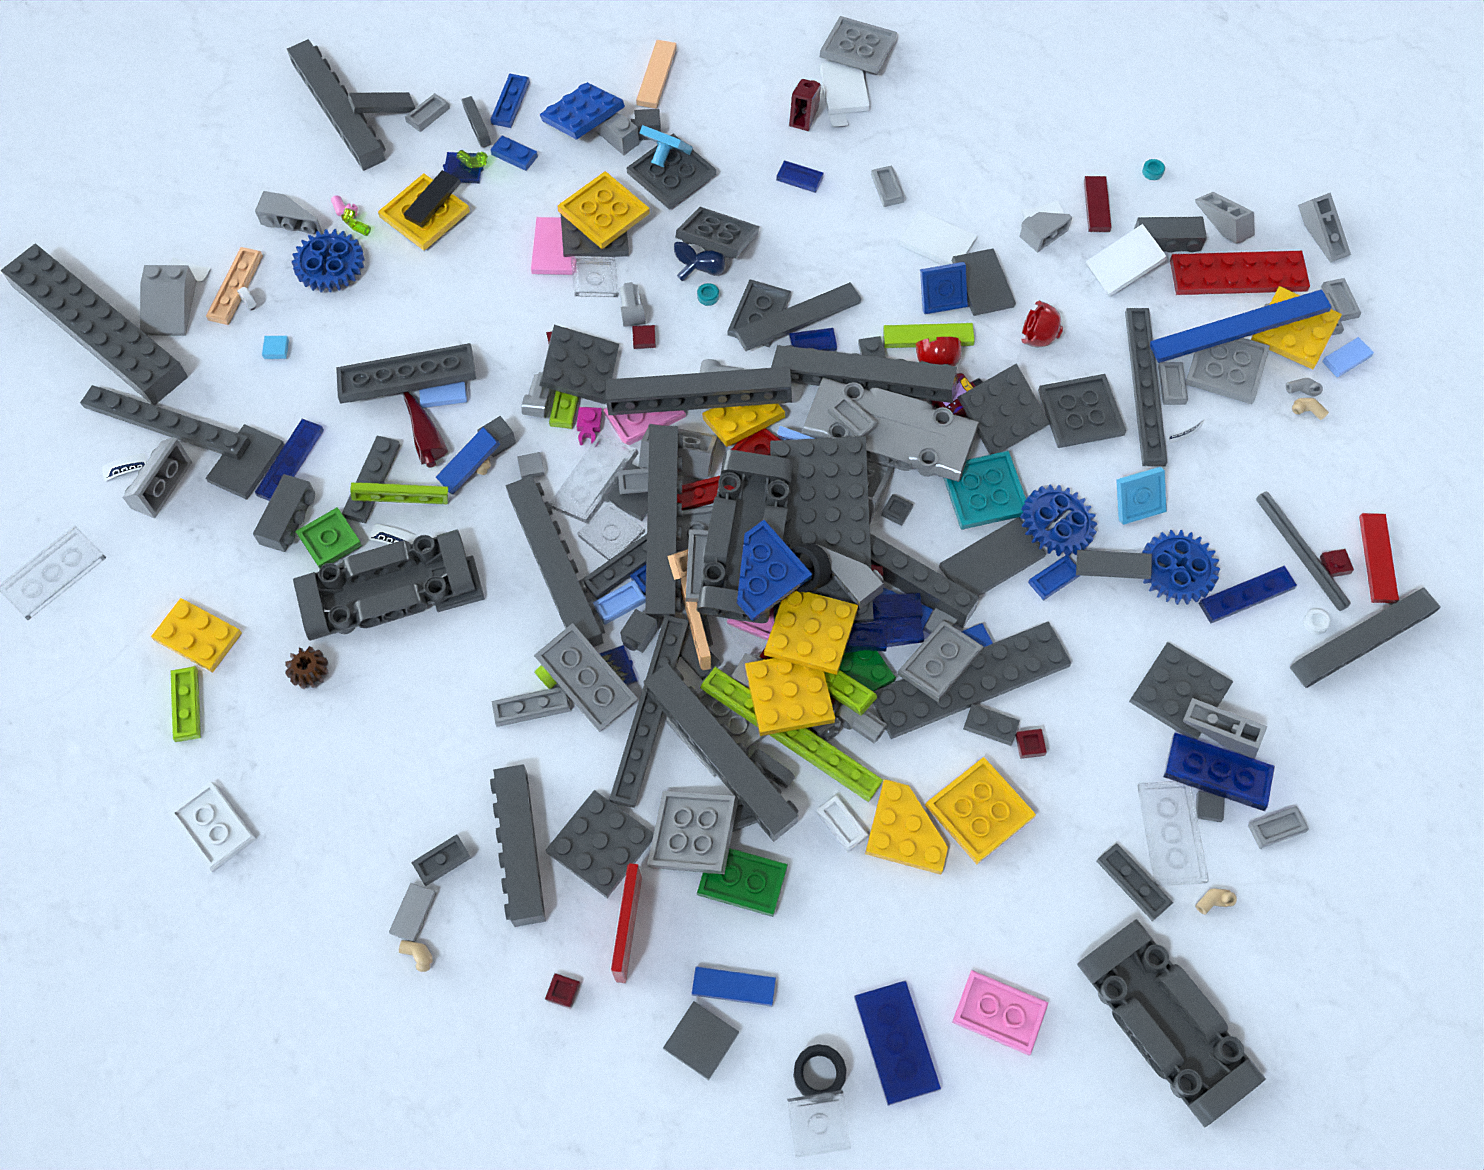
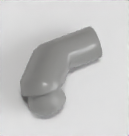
[1286,378,1323,397]

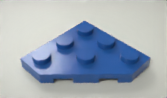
[737,520,812,621]

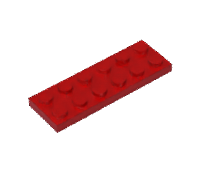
[1170,250,1310,295]

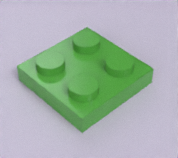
[295,507,362,569]

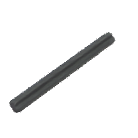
[1256,491,1351,611]

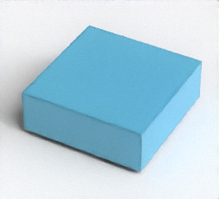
[262,336,289,359]

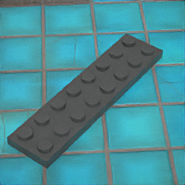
[873,621,1071,739]

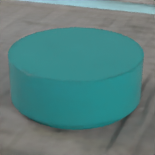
[1142,159,1165,180]
[697,283,719,306]

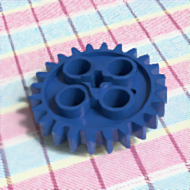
[291,229,365,292]
[1020,484,1097,557]
[1142,530,1220,605]

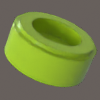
[534,665,557,689]

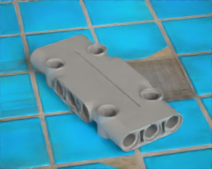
[802,378,979,482]

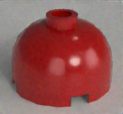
[1021,300,1063,348]
[916,337,961,367]

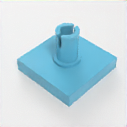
[640,125,693,168]
[1116,467,1167,525]

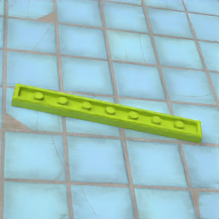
[700,667,883,802]

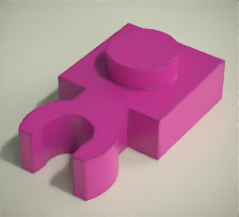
[576,407,602,446]

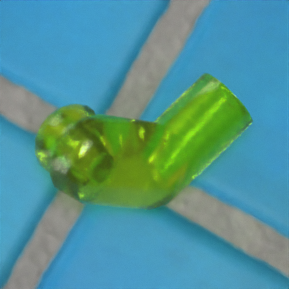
[456,150,488,168]
[341,208,371,236]

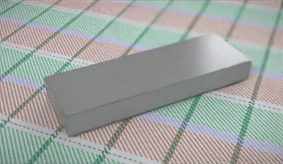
[492,687,570,727]

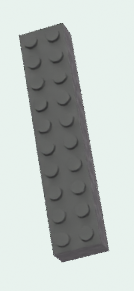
[0,243,188,406]

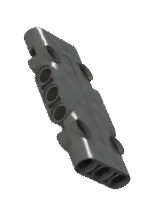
[696,450,793,623]
[293,529,476,641]
[1077,919,1266,1128]

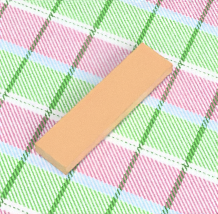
[636,40,676,109]
[206,247,263,325]
[681,576,711,671]

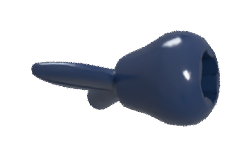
[674,242,725,281]

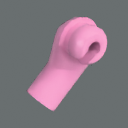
[331,195,358,219]

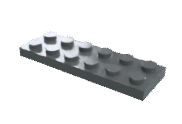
[336,343,476,404]

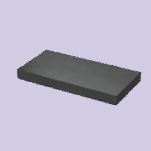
[939,518,1046,597]

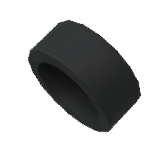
[791,543,831,592]
[793,1044,847,1102]

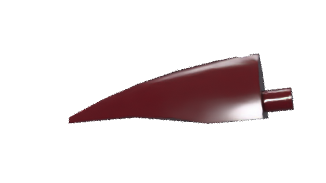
[402,392,448,468]

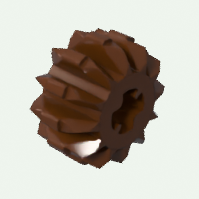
[285,646,329,690]

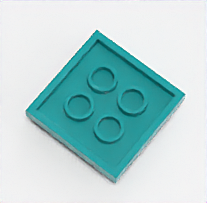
[943,451,1026,530]

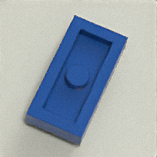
[490,135,538,171]

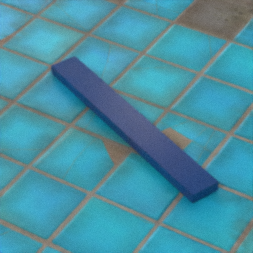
[1150,289,1332,363]

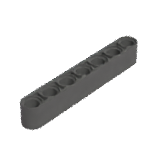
[1290,588,1441,688]

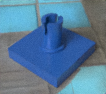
[920,262,968,314]

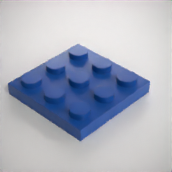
[540,82,625,140]

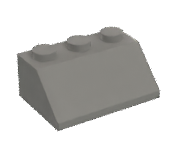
[638,424,718,480]
[122,437,192,519]

